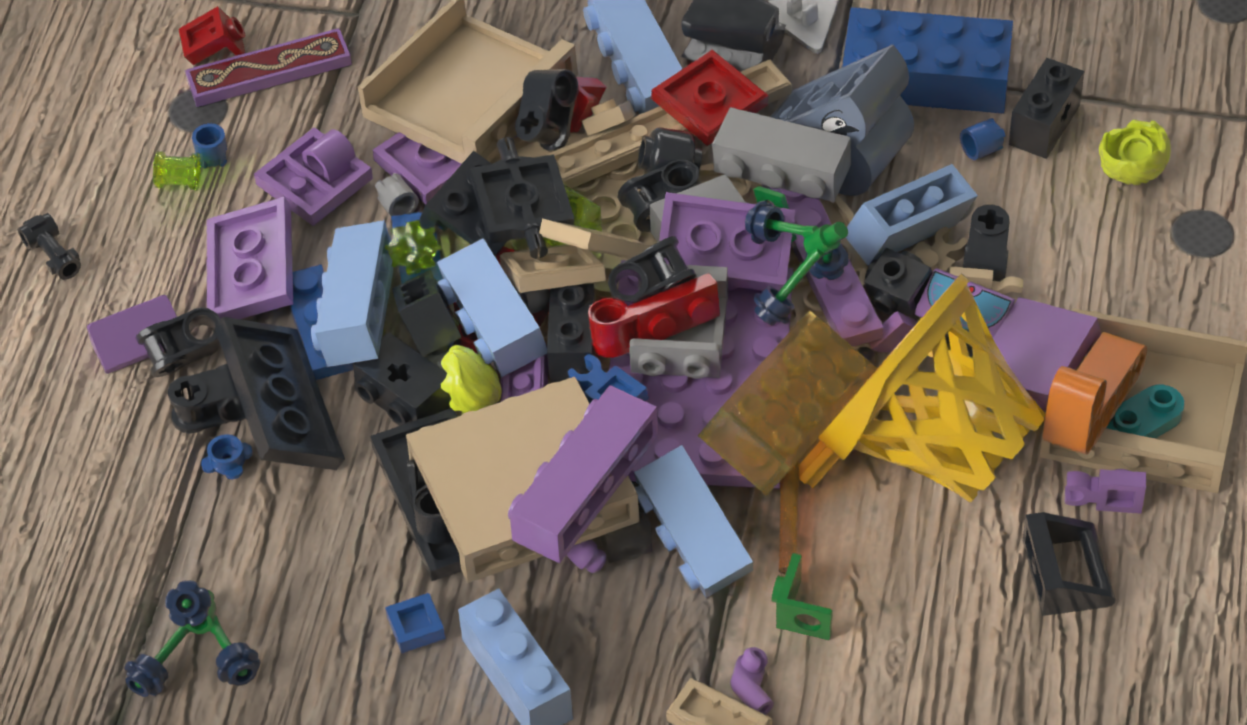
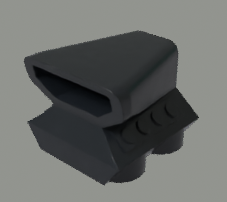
[681,0,786,72]

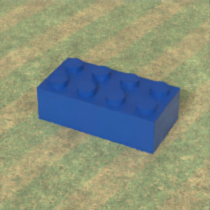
[842,7,1013,114]

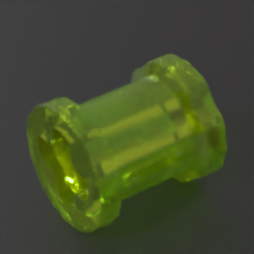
[153,151,201,190]

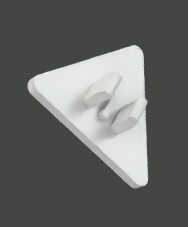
[768,0,839,53]

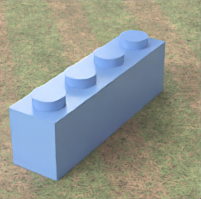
[583,0,682,114]
[311,220,396,367]

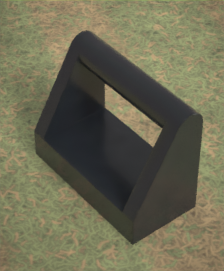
[1022,512,1116,616]

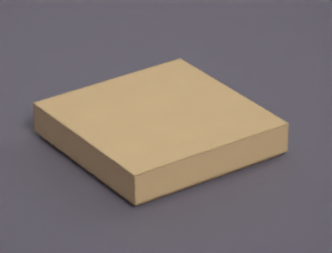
[539,219,652,259]
[500,244,606,293]

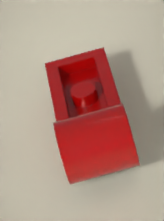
[588,273,720,358]

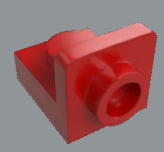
[179,6,246,65]
[570,77,607,133]

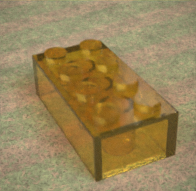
[698,310,877,496]

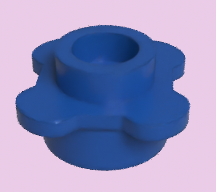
[201,434,253,479]

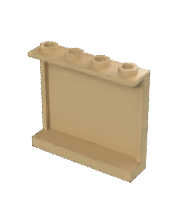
[358,0,578,163]
[1040,308,1247,494]
[406,377,639,583]

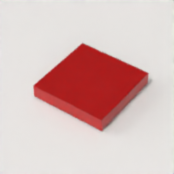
[651,49,769,146]

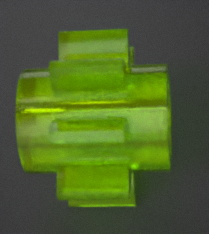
[385,220,442,275]

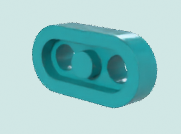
[1106,384,1184,439]

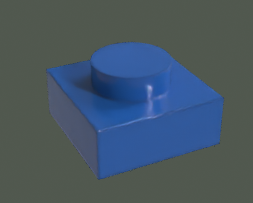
[385,593,445,653]

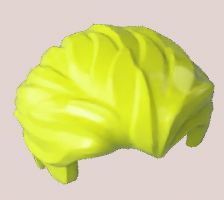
[1099,119,1171,185]
[441,345,502,414]

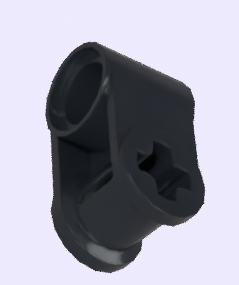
[515,69,579,152]
[617,159,700,232]
[963,204,1010,282]
[608,236,697,306]
[135,307,221,377]
[168,364,246,434]
[407,459,452,544]

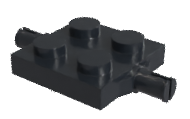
[470,137,574,259]

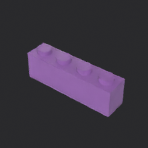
[508,386,658,563]

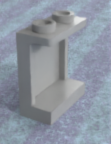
[630,264,728,378]

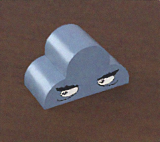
[770,44,914,196]

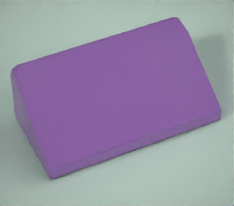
[87,295,177,374]

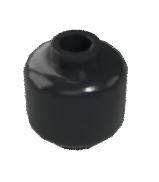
[638,127,702,174]

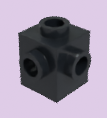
[864,247,932,320]

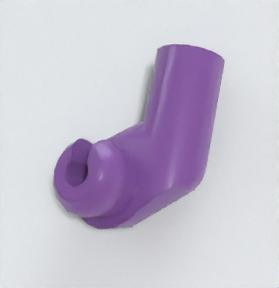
[567,539,606,573]
[730,647,774,715]

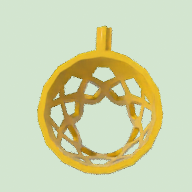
[794,273,1046,502]

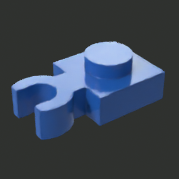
[568,354,649,404]

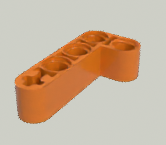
[1042,332,1147,455]

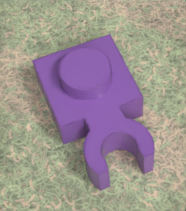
[1065,469,1146,514]

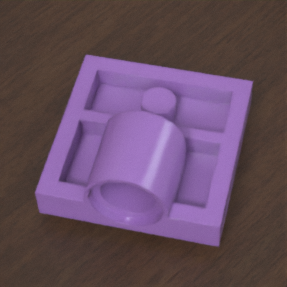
[254,127,373,226]

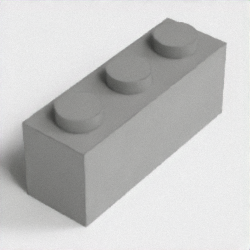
[712,107,851,202]

